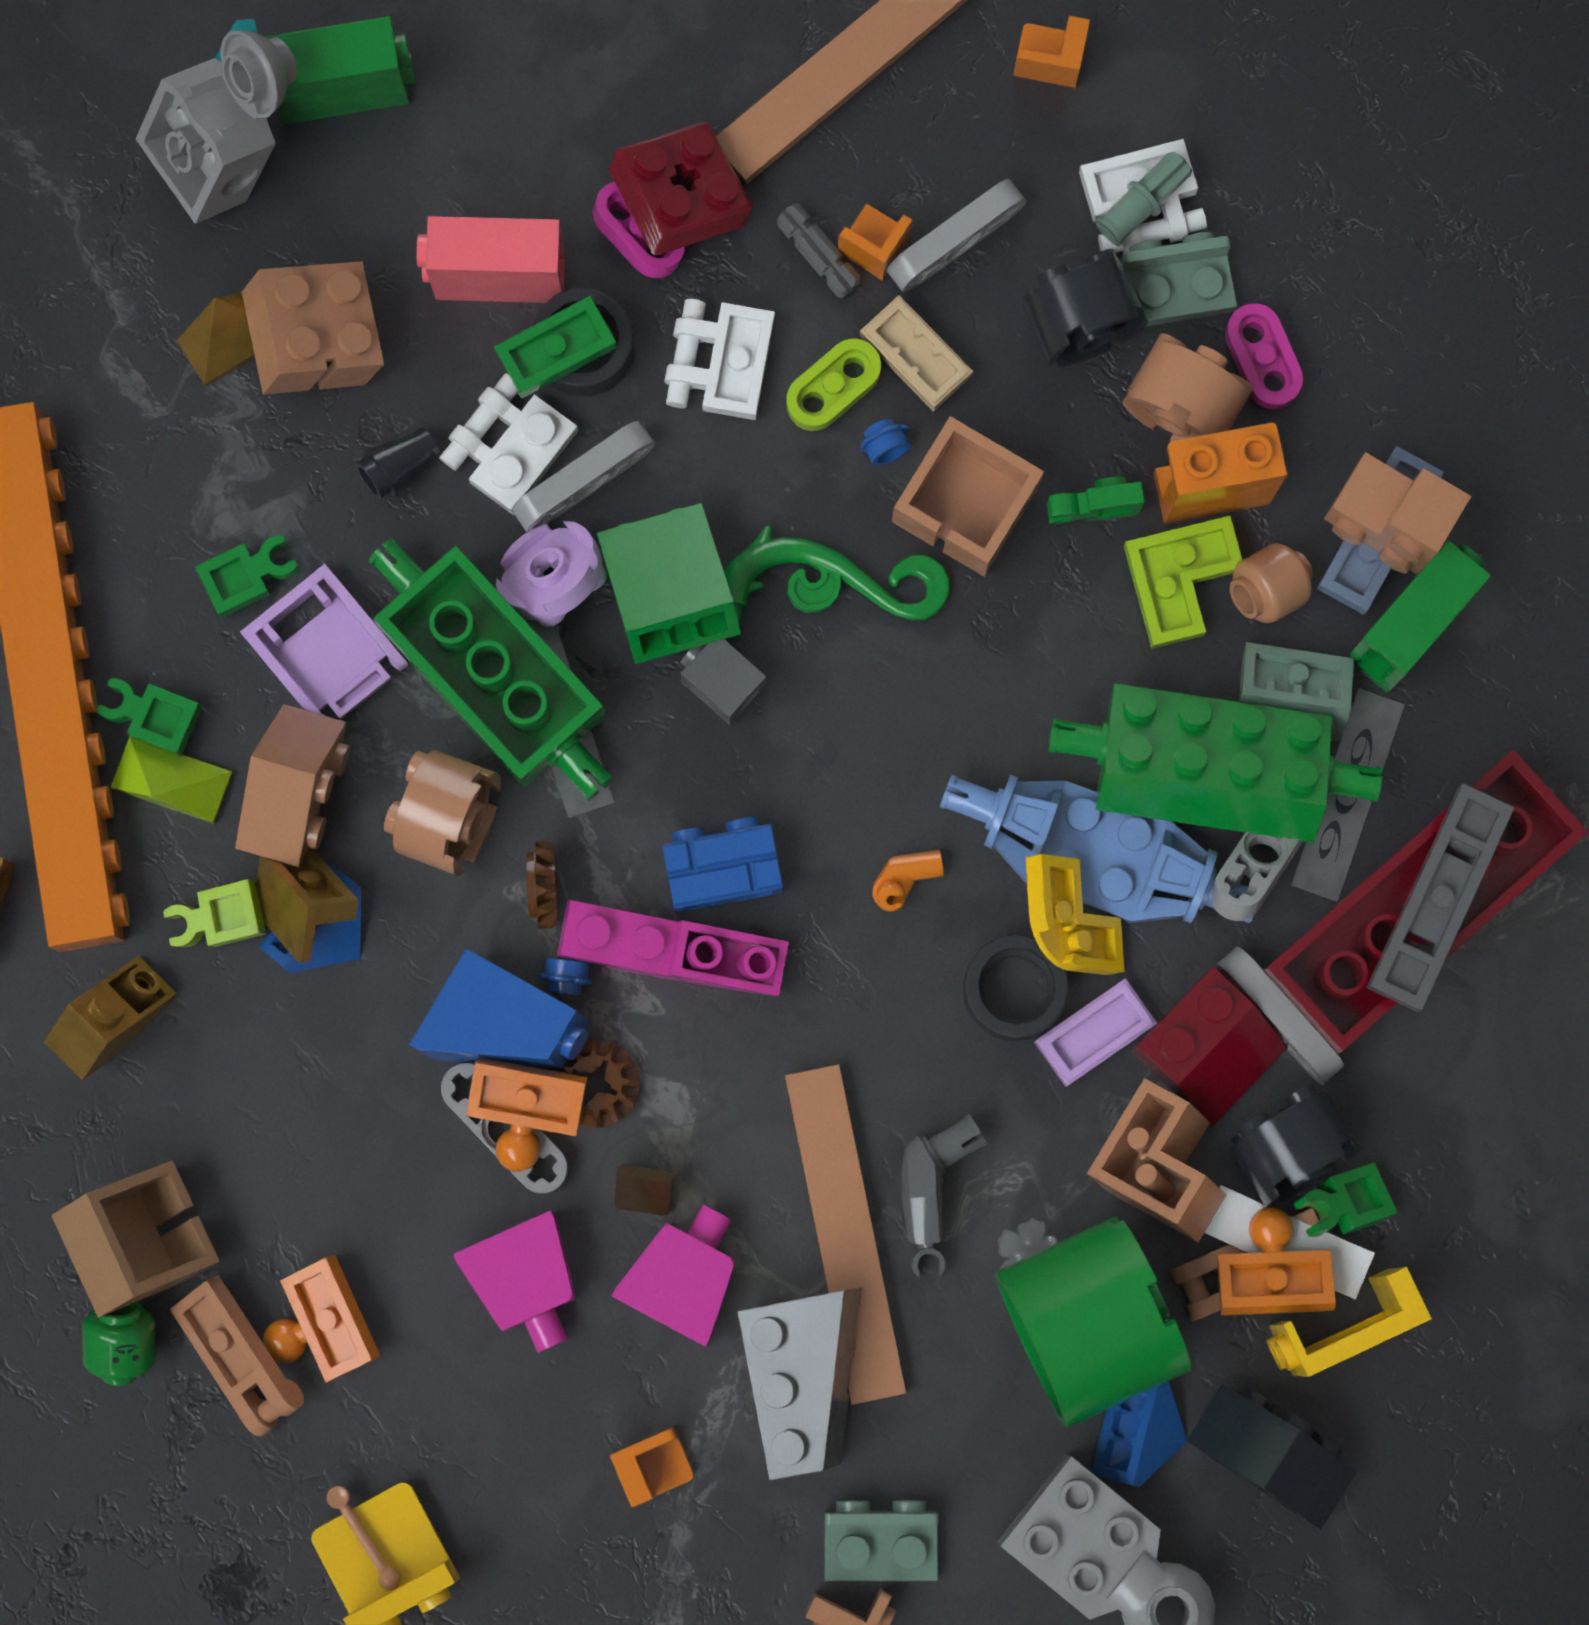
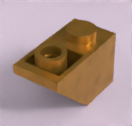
[44,956,177,1081]

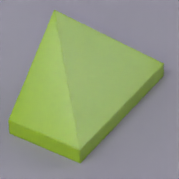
[111,737,233,824]

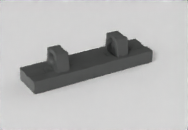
[1366,783,1514,1012]

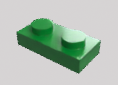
[494,296,617,399]

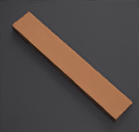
[716,0,968,186]
[785,1064,906,1405]

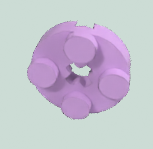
[496,521,607,627]

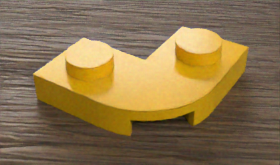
[1026,854,1125,975]

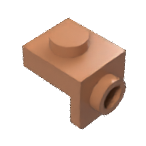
[805,1588,896,1625]

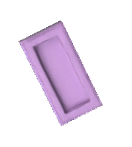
[1034,978,1157,1087]

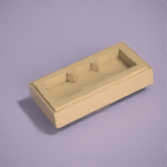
[860,295,973,412]

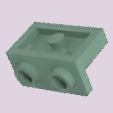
[1121,232,1237,327]
[1238,642,1354,742]
[824,1500,939,1581]

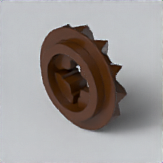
[527,840,559,929]
[554,1039,640,1128]

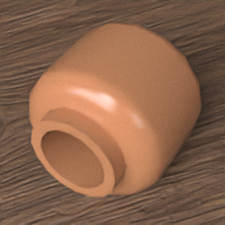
[1230,543,1313,624]

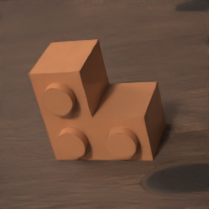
[1324,452,1471,574]
[235,704,350,867]
[1087,1078,1227,1243]

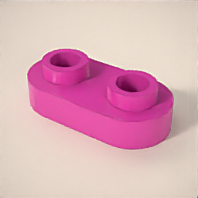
[593,182,685,278]
[1225,303,1303,410]

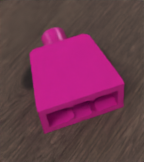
[612,1204,736,1347]
[453,1210,576,1353]

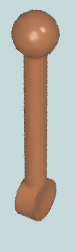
[327,1486,401,1590]

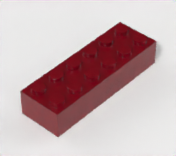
[1263,750,1589,1054]

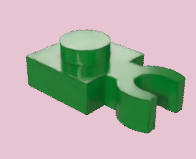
[1046,477,1144,524]
[195,535,300,619]
[96,678,202,757]
[1294,1162,1398,1237]

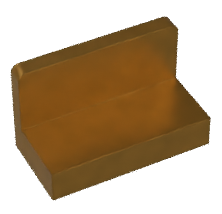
[256,848,359,963]

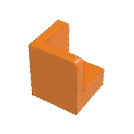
[1013,16,1090,88]
[838,203,913,281]
[610,1426,694,1508]

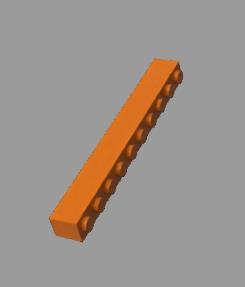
[0,402,130,953]

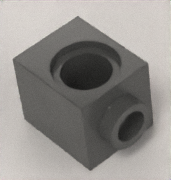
[681,639,767,726]

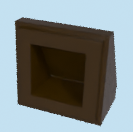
[614,1164,675,1216]

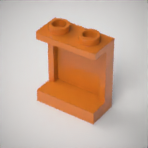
[1153,423,1287,525]

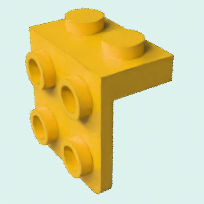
[311,1482,461,1625]

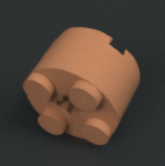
[1123,333,1254,441]
[384,750,501,876]

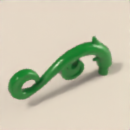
[724,526,950,629]

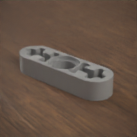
[886,179,1026,293]
[511,421,655,533]
[1211,832,1303,921]
[1216,946,1344,1085]
[441,1063,569,1194]

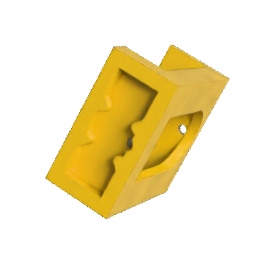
[1266,1267,1432,1377]

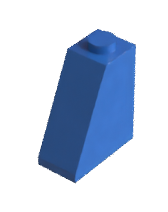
[409,949,590,1069]

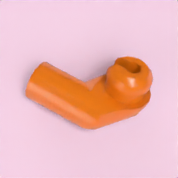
[872,850,944,912]

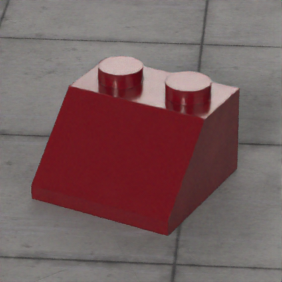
[1131,966,1287,1128]

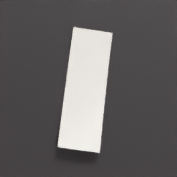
[1204,1185,1375,1299]

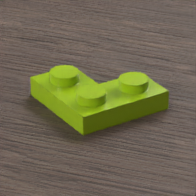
[1124,516,1242,649]

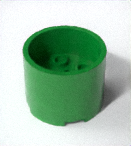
[994,1216,1191,1429]

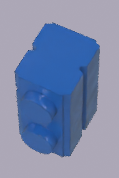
[662,817,783,914]

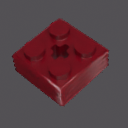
[609,121,753,255]

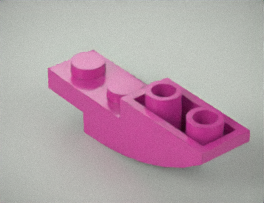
[557,900,789,996]

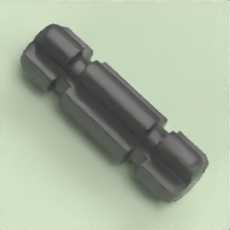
[777,203,860,298]

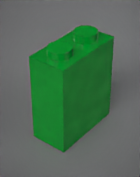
[265,16,416,125]
[597,503,741,665]
[1348,540,1491,694]

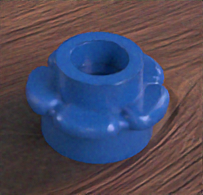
[860,419,911,466]
[539,957,592,995]

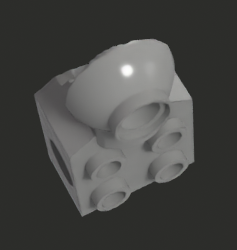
[136,30,297,224]
[997,1454,1215,1625]

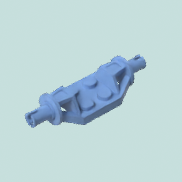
[940,774,1253,923]

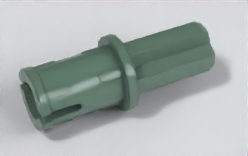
[1095,152,1192,246]

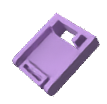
[240,564,408,720]

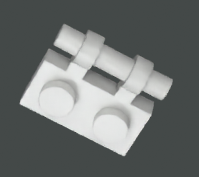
[1079,139,1207,253]
[664,299,775,420]
[439,373,578,515]

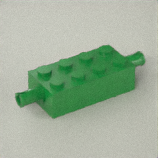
[369,538,614,801]
[1048,683,1383,843]

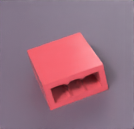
[417,216,566,303]

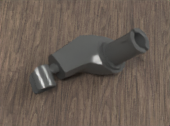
[901,1114,987,1278]

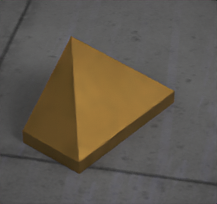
[177,291,255,387]

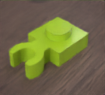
[163,879,267,948]

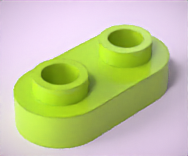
[786,339,881,431]

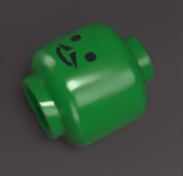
[82,1302,155,1386]

